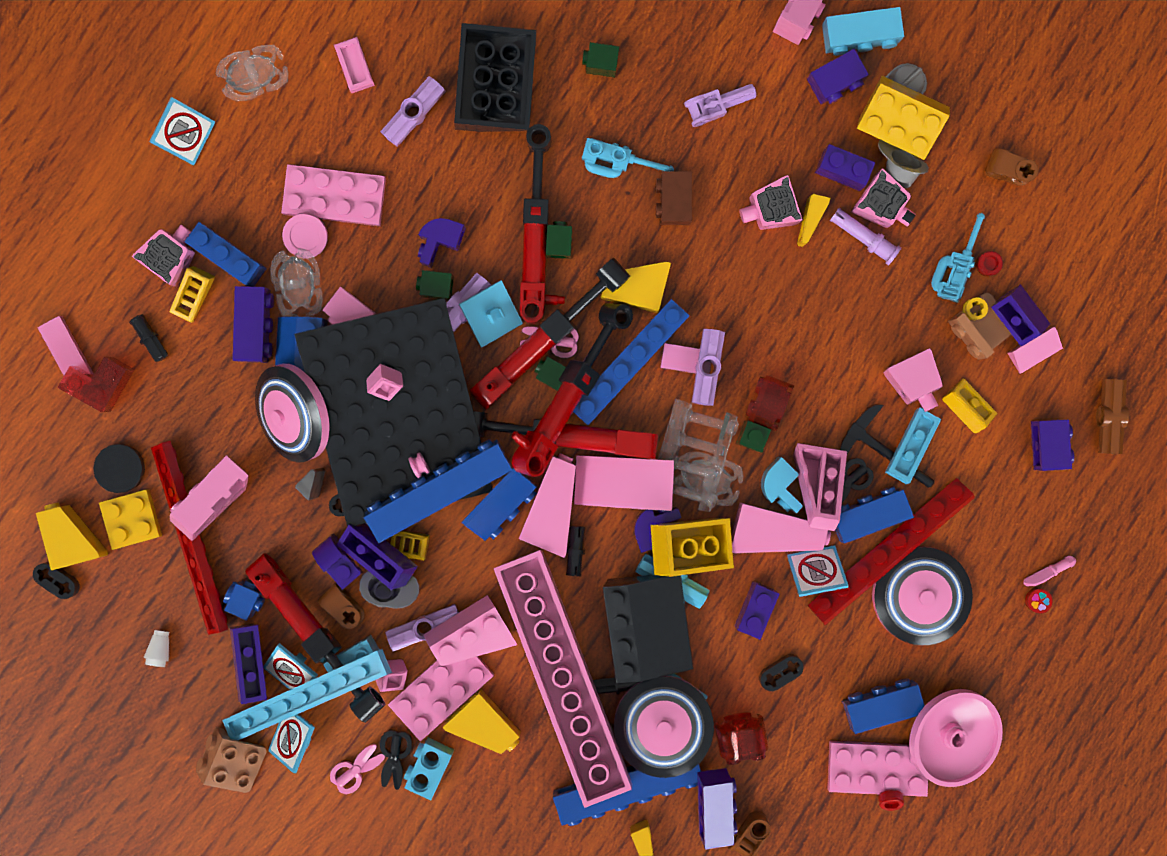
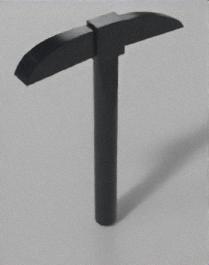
[840,404,934,488]

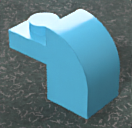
[761,457,803,513]

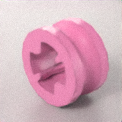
[408,452,430,478]

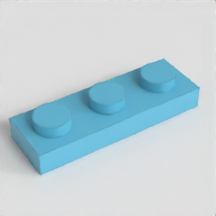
[885,408,941,484]

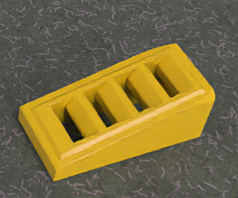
[797,194,831,247]
[169,266,215,323]
[390,531,430,561]
[630,820,653,856]

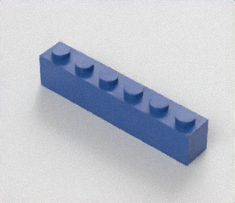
[573,299,689,425]
[363,439,512,543]
[553,764,701,826]

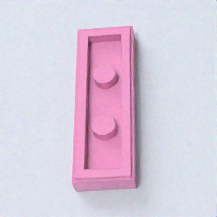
[37,316,97,392]

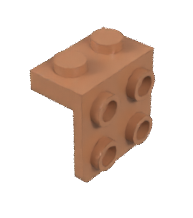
[948,293,1011,360]
[196,727,266,793]

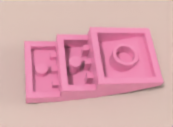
[574,455,674,511]

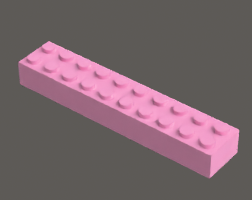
[494,550,633,808]

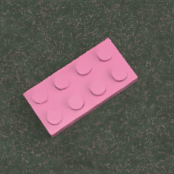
[281,164,386,226]
[388,656,494,741]
[827,741,928,797]

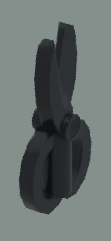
[842,458,874,502]
[380,730,412,790]

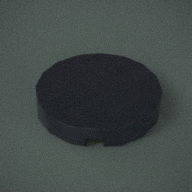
[93,444,145,493]

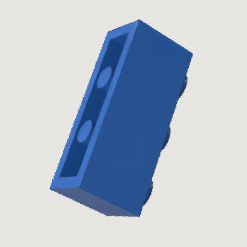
[185,222,267,287]
[835,486,914,544]
[842,678,925,734]

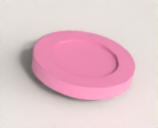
[282,213,328,258]

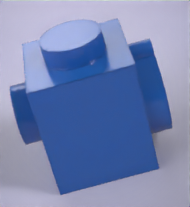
[223,579,265,621]

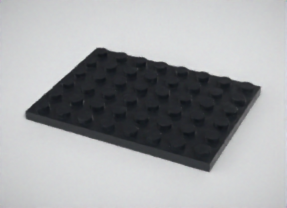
[294,297,493,527]

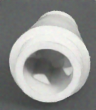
[144,630,170,667]

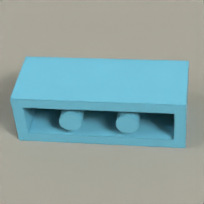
[822,7,904,56]

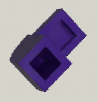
[418,218,466,268]
[634,507,682,553]
[312,534,363,590]

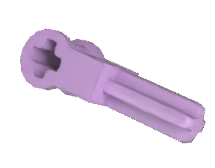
[684,84,757,127]

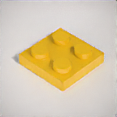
[99,489,162,550]

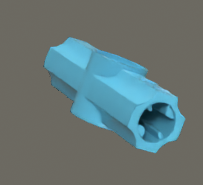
[635,553,710,609]

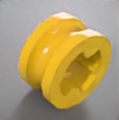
[962,297,988,321]

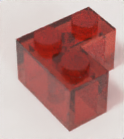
[57,357,135,412]

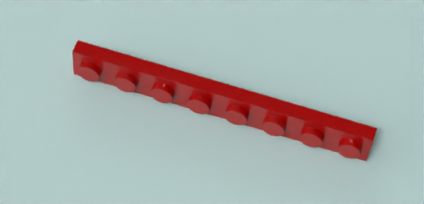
[151,441,228,635]
[807,478,975,625]

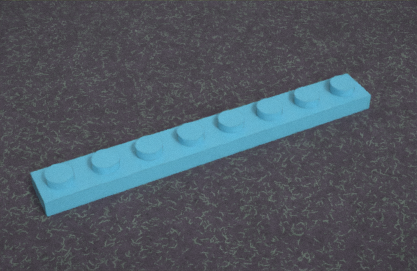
[222,649,392,740]

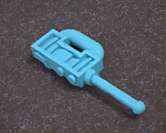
[582,138,674,178]
[931,213,985,303]

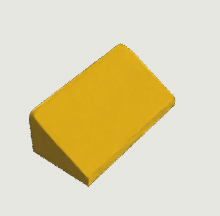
[942,378,997,433]

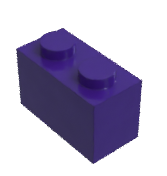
[807,49,869,104]
[815,144,875,191]
[991,284,1050,346]
[1031,419,1074,471]
[734,581,780,640]

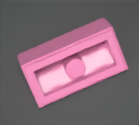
[1007,327,1063,374]

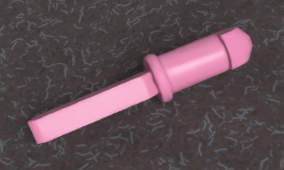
[1024,556,1076,586]

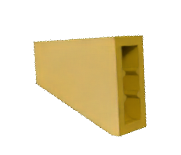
[601,262,671,313]
[36,502,108,571]
[443,689,521,754]

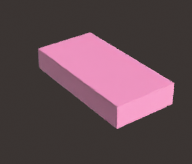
[334,37,375,93]
[660,343,711,374]

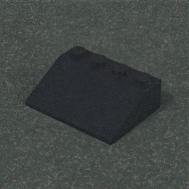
[454,23,537,132]
[603,575,694,683]

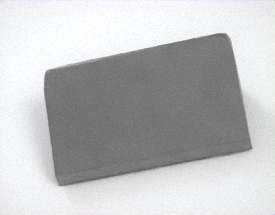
[295,468,326,500]

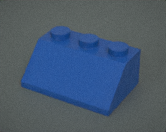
[275,316,328,372]
[461,468,537,541]

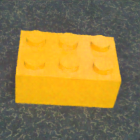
[857,76,950,160]
[651,518,734,577]

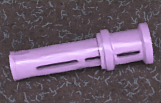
[830,208,902,266]

